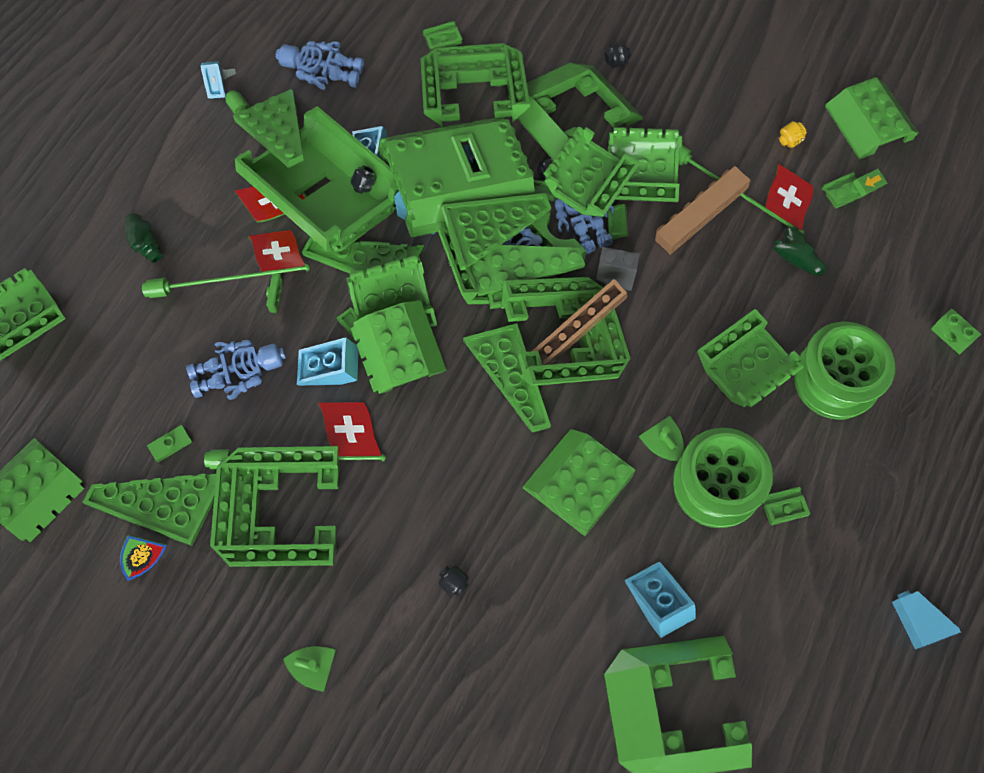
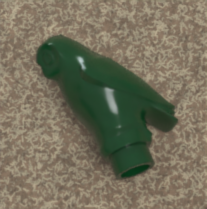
[125,213,164,263]
[774,227,827,276]

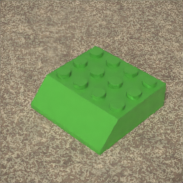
[522,429,635,536]

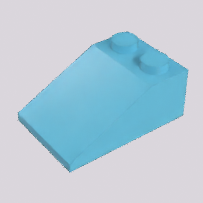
[297,338,358,386]
[625,562,696,638]

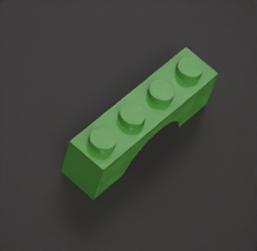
[527,213,586,260]

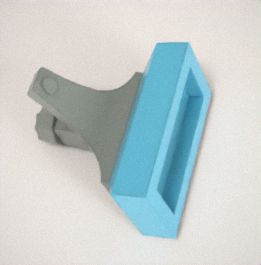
[201,61,236,98]

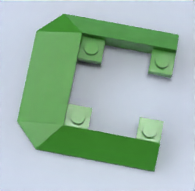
[421,43,530,127]
[517,63,643,160]
[501,277,630,386]
[210,446,340,567]
[604,636,752,773]

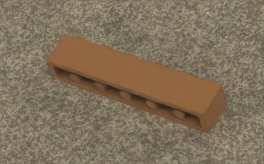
[655,166,750,255]
[531,279,627,365]

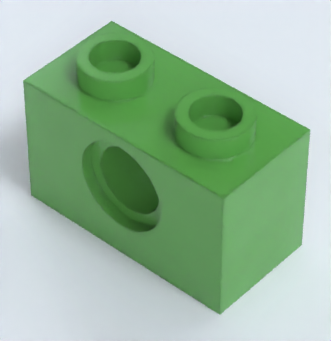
[931,309,981,355]

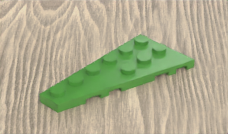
[302,237,424,273]
[469,245,585,297]
[463,324,551,433]

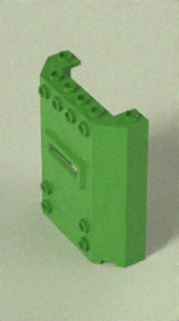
[235,106,399,252]
[378,118,535,238]

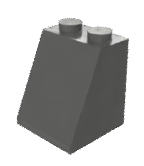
[596,247,640,291]

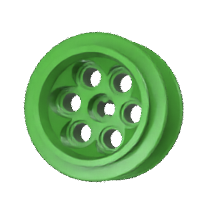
[794,321,895,419]
[673,428,773,528]

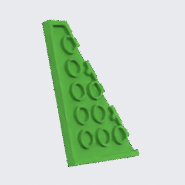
[233,89,304,168]
[441,193,551,270]
[82,474,216,546]

